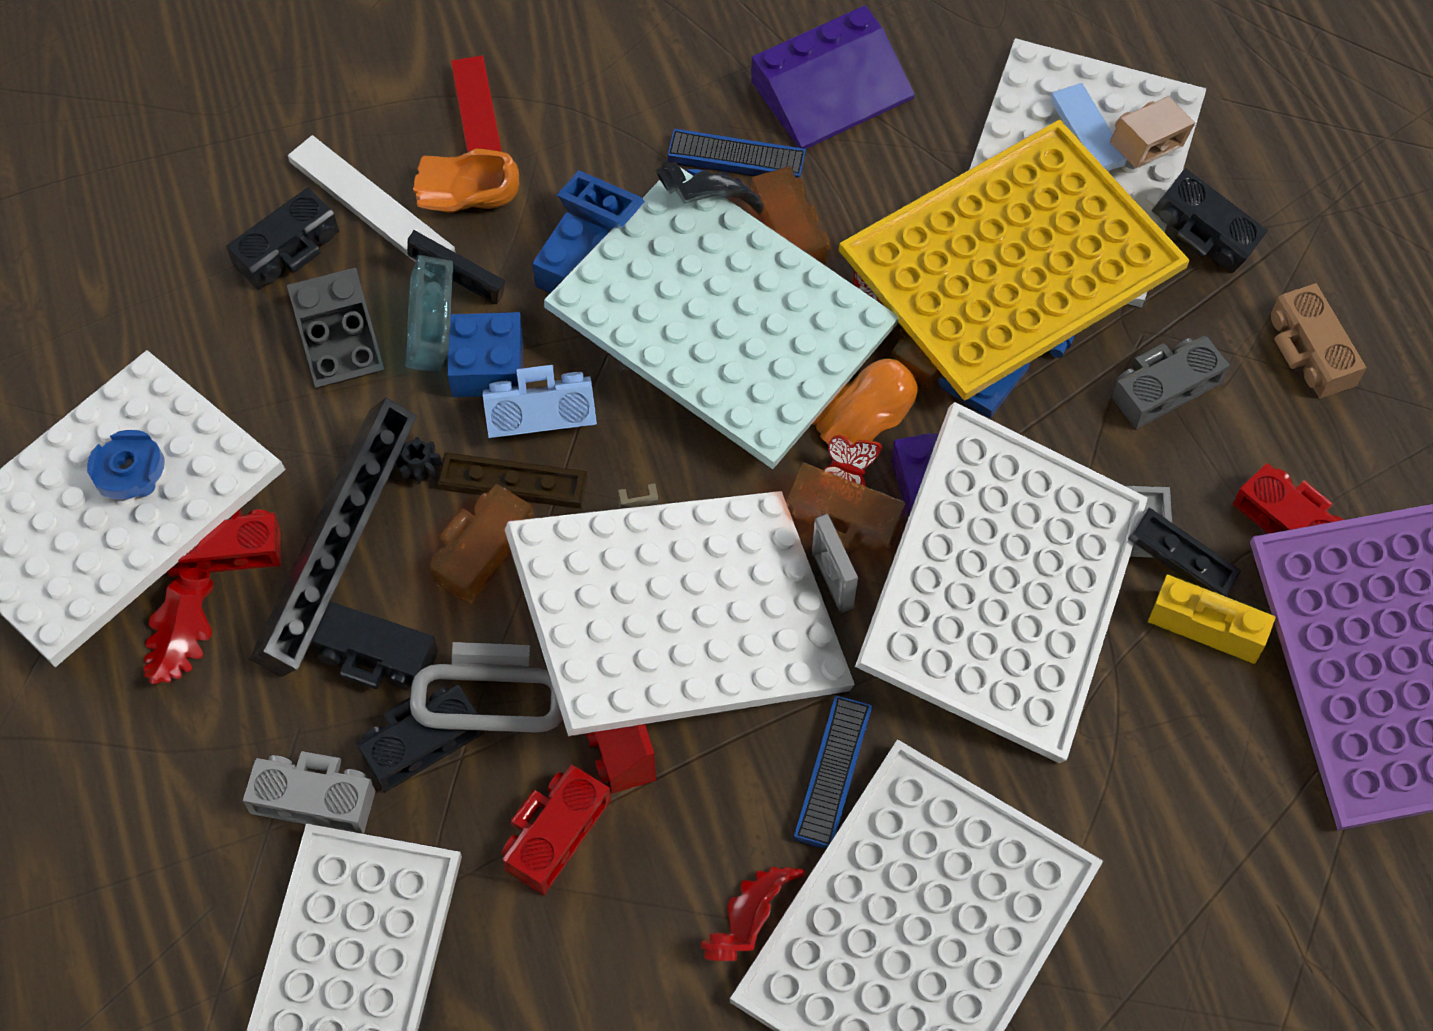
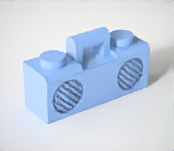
[483,365,597,438]

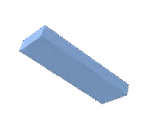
[1050,83,1127,171]

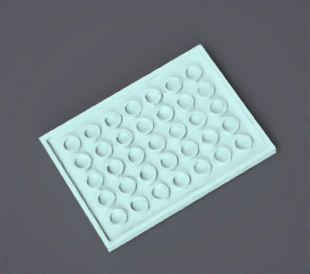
[544,167,898,469]

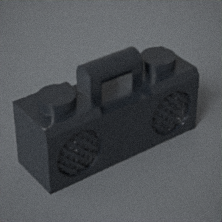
[1151,168,1268,273]
[226,187,339,290]
[311,601,439,690]
[357,685,485,793]

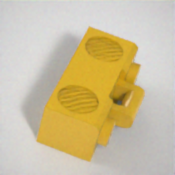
[1148,574,1276,664]

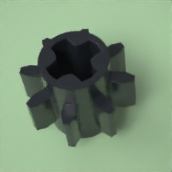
[395,437,442,484]

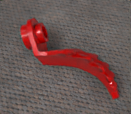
[143,567,214,684]
[701,867,805,961]

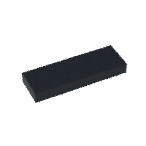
[407,230,505,304]
[1128,507,1241,597]

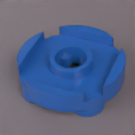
[87,430,165,499]

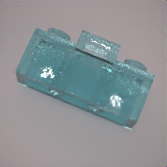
[405,255,453,373]

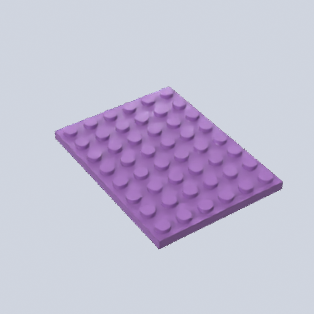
[1250,504,1433,831]

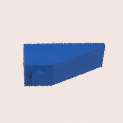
[557,170,645,229]

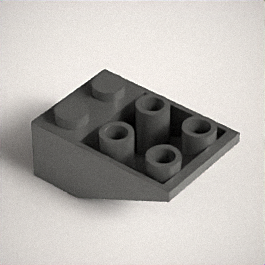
[287,267,385,388]

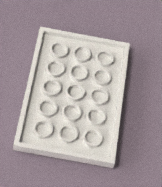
[247,824,462,1031]

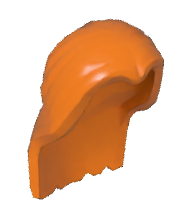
[413,148,519,213]
[812,359,918,445]

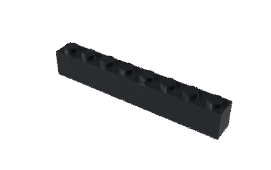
[249,397,417,677]

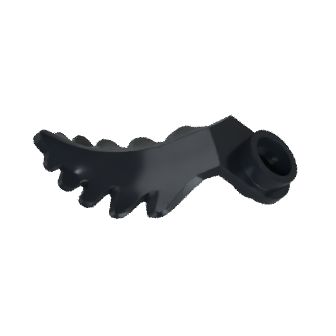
[655,159,764,214]

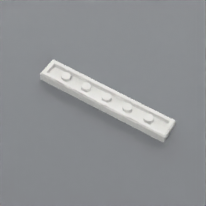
[288,135,455,275]

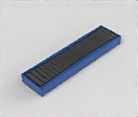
[668,129,806,183]
[794,695,872,849]

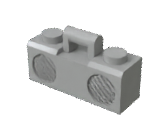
[243,751,376,834]

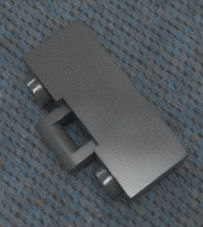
[1111,335,1230,430]

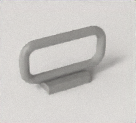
[410,642,563,732]

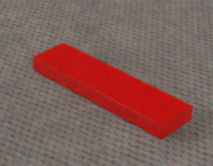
[451,55,502,152]

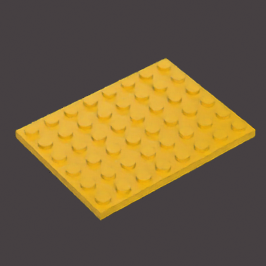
[839,119,1190,401]

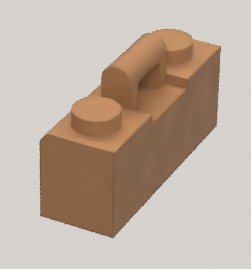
[1271,283,1367,399]

